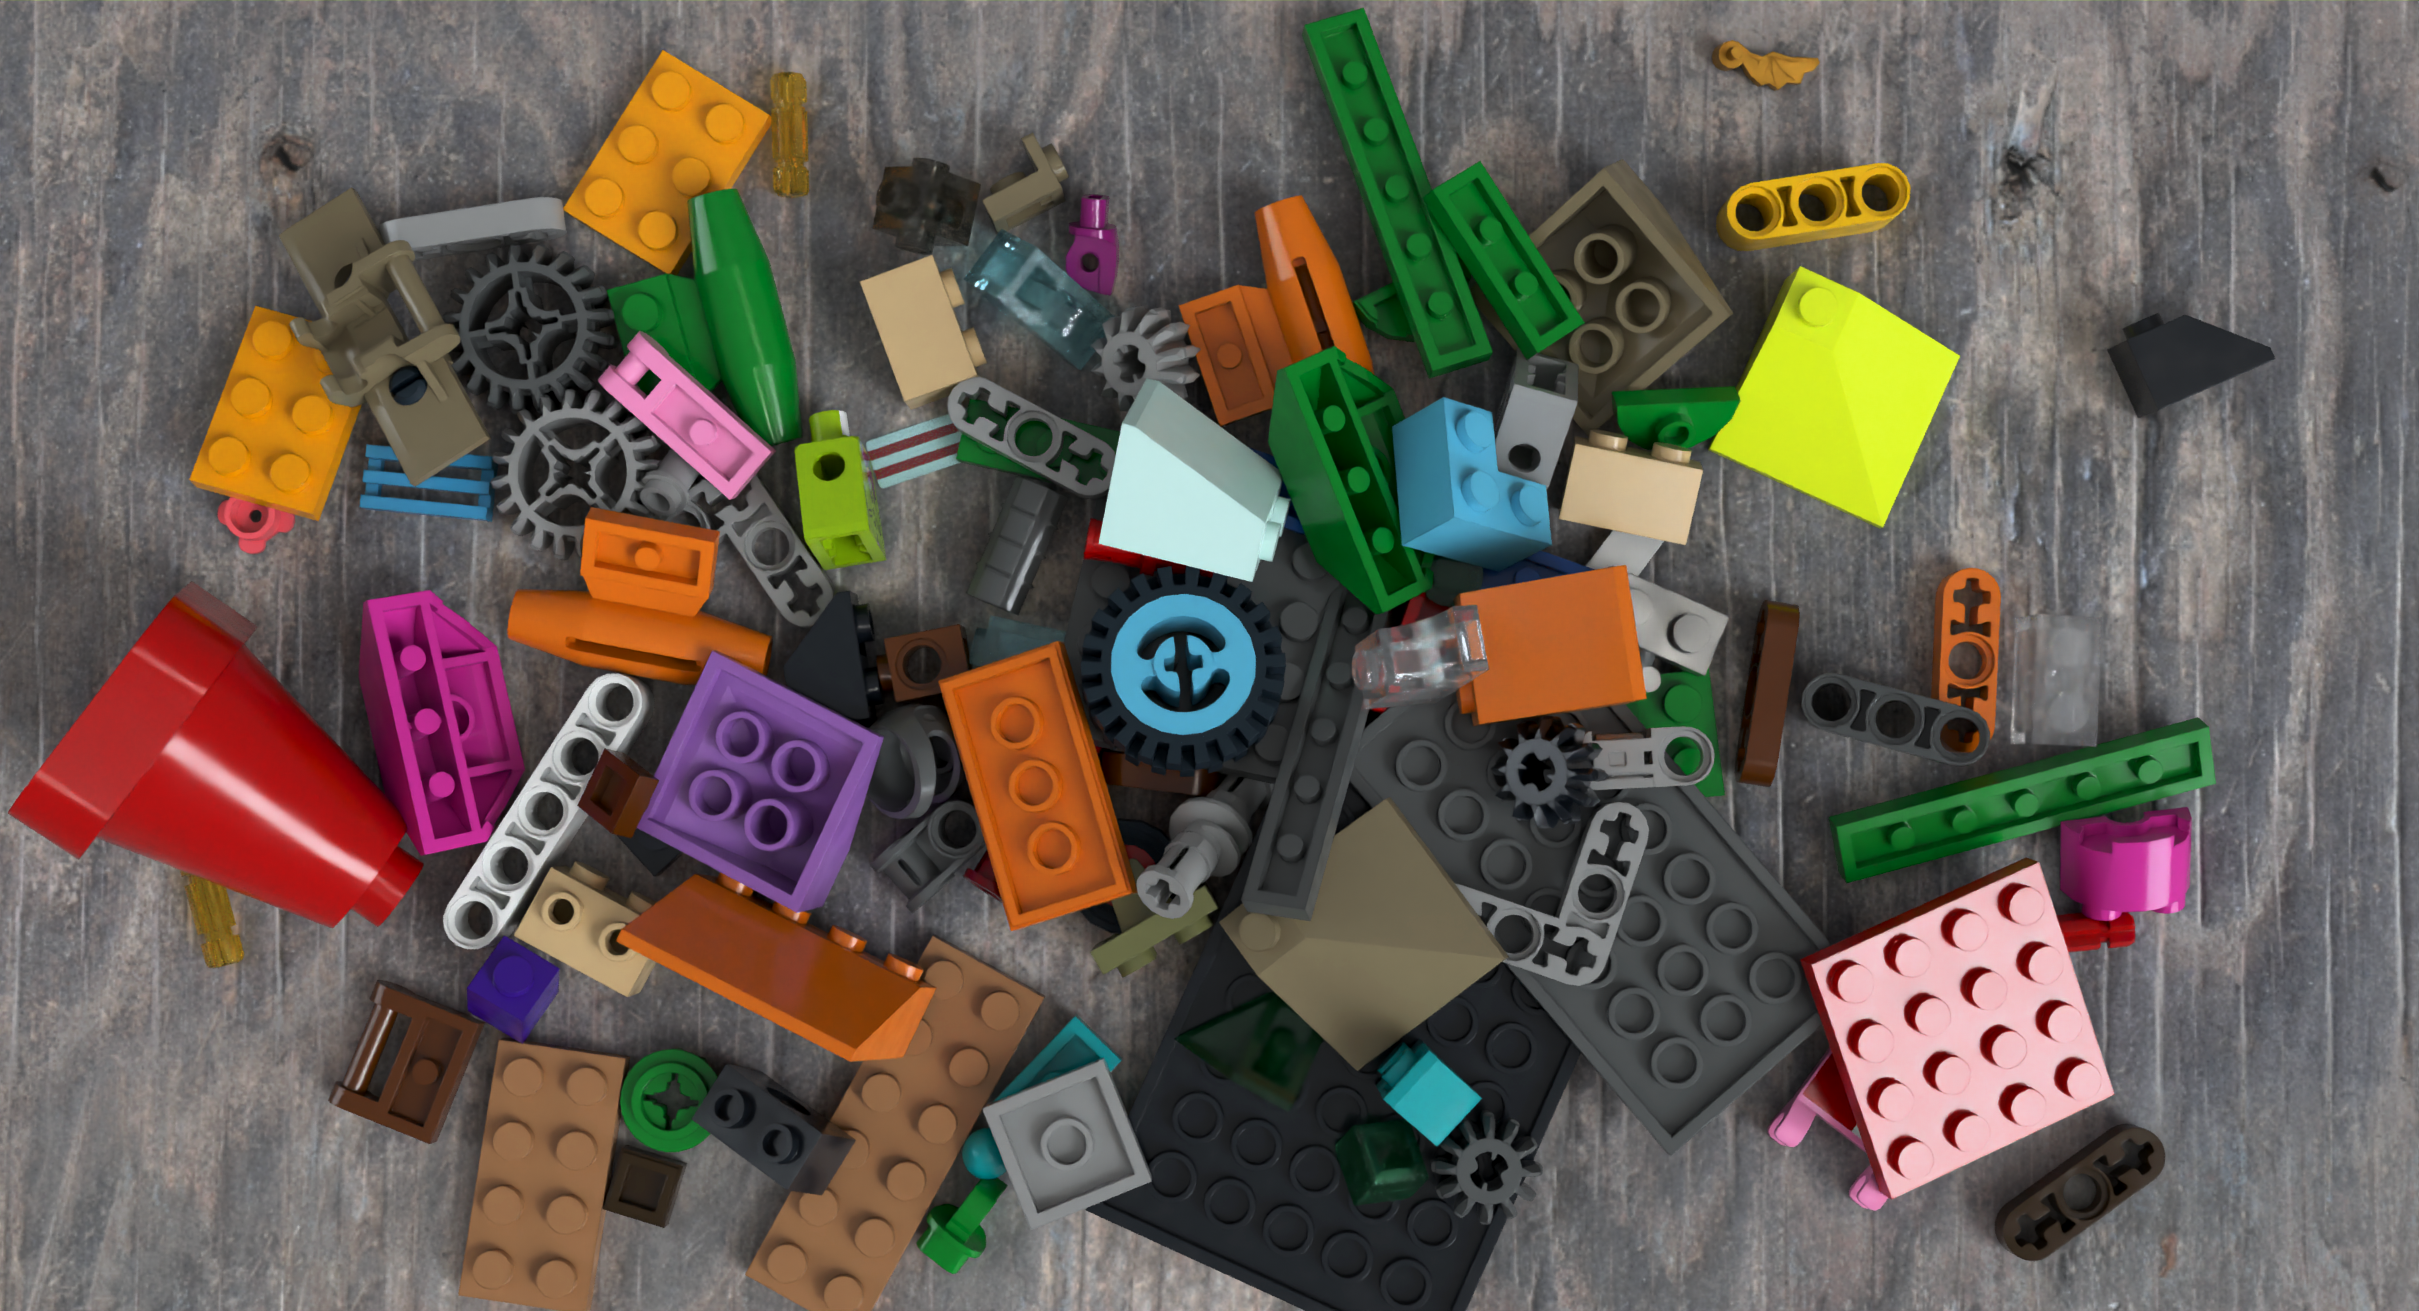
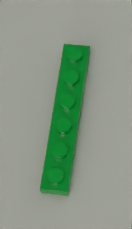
[1302,8,1493,379]
[1829,717,2216,883]

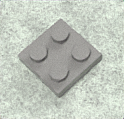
[982,1057,1153,1230]

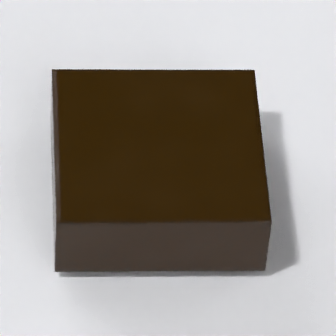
[603,1145,687,1228]

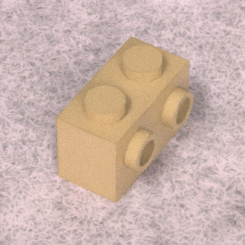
[860,255,987,410]
[1558,429,1703,545]
[514,861,657,997]

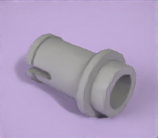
[640,447,699,516]

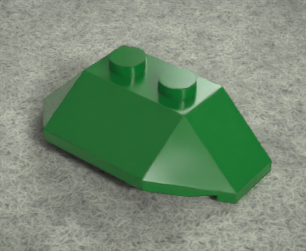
[1268,346,1435,614]

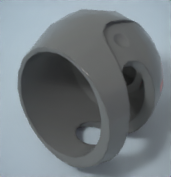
[866,703,966,819]

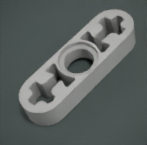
[379,197,567,261]
[947,377,1116,499]

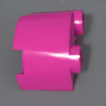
[2060,807,2192,921]

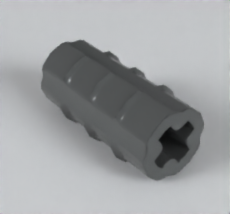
[966,476,1068,616]

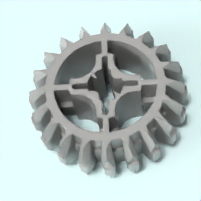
[491,389,662,560]

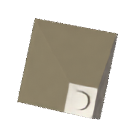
[1470,159,1733,437]
[1219,797,1509,1071]

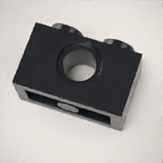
[692,1064,856,1195]

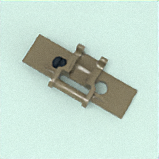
[279,187,491,487]

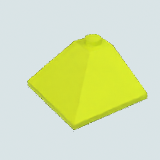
[1708,266,1960,528]

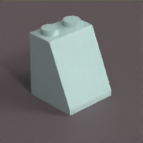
[1098,378,1291,582]

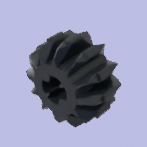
[1490,716,1608,828]

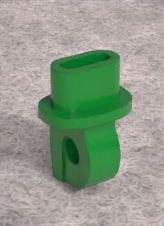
[916,1178,1008,1274]

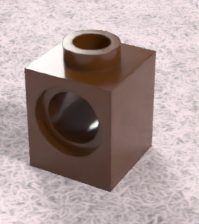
[876,624,973,704]

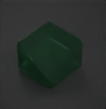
[1335,1120,1429,1206]

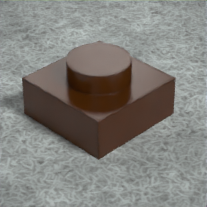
[577,748,659,838]

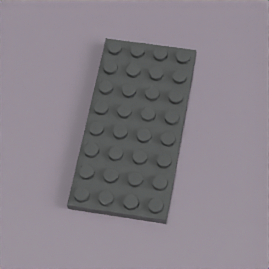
[1349,648,1832,1156]

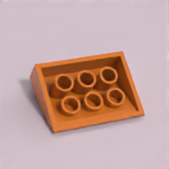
[616,872,936,1062]

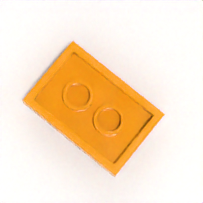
[563,50,773,275]
[189,306,362,521]

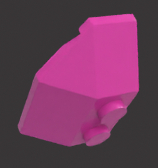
[359,590,525,856]

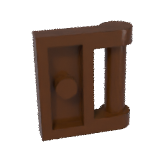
[328,980,485,1144]

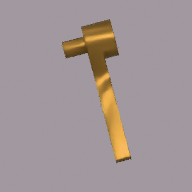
[1712,40,1820,91]

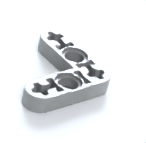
[653,475,837,628]
[1455,802,1649,986]

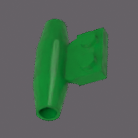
[607,189,803,446]

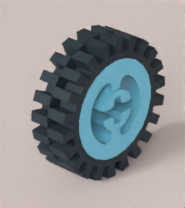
[1081,566,1286,777]

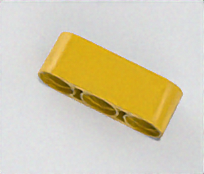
[1716,163,1911,251]

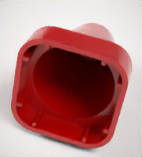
[8,581,424,928]

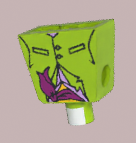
[794,410,886,570]

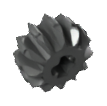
[1430,1110,1543,1225]

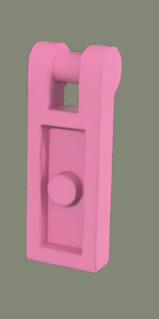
[598,331,776,500]

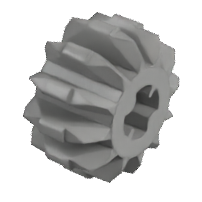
[1090,306,1201,412]

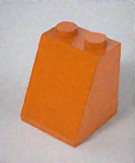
[1445,565,1647,726]

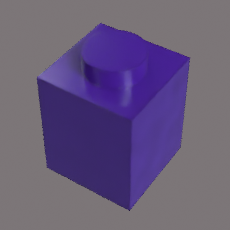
[467,935,560,1044]

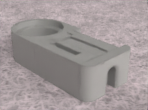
[1583,726,1715,790]

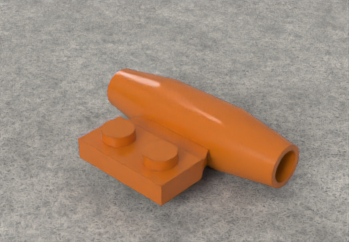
[1178,195,1375,427]
[507,507,773,685]

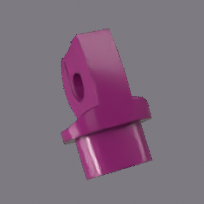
[1066,194,1119,296]

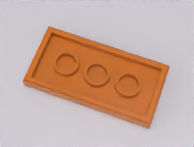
[938,641,1138,931]

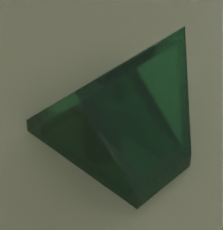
[1174,991,1323,1112]

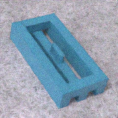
[359,444,498,522]

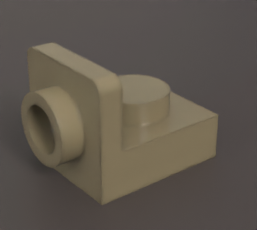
[982,132,1069,236]

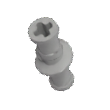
[1136,773,1275,919]

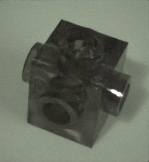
[872,158,981,255]

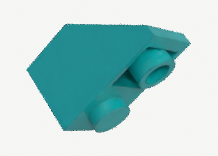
[1376,1038,1482,1146]

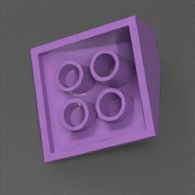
[637,650,884,913]

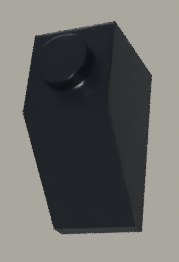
[2107,313,2275,418]

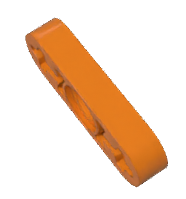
[1931,568,2001,753]

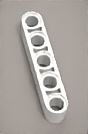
[443,673,654,949]

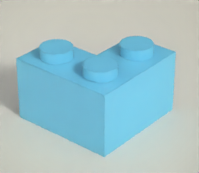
[1392,397,1552,572]

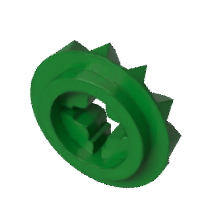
[620,1048,718,1152]

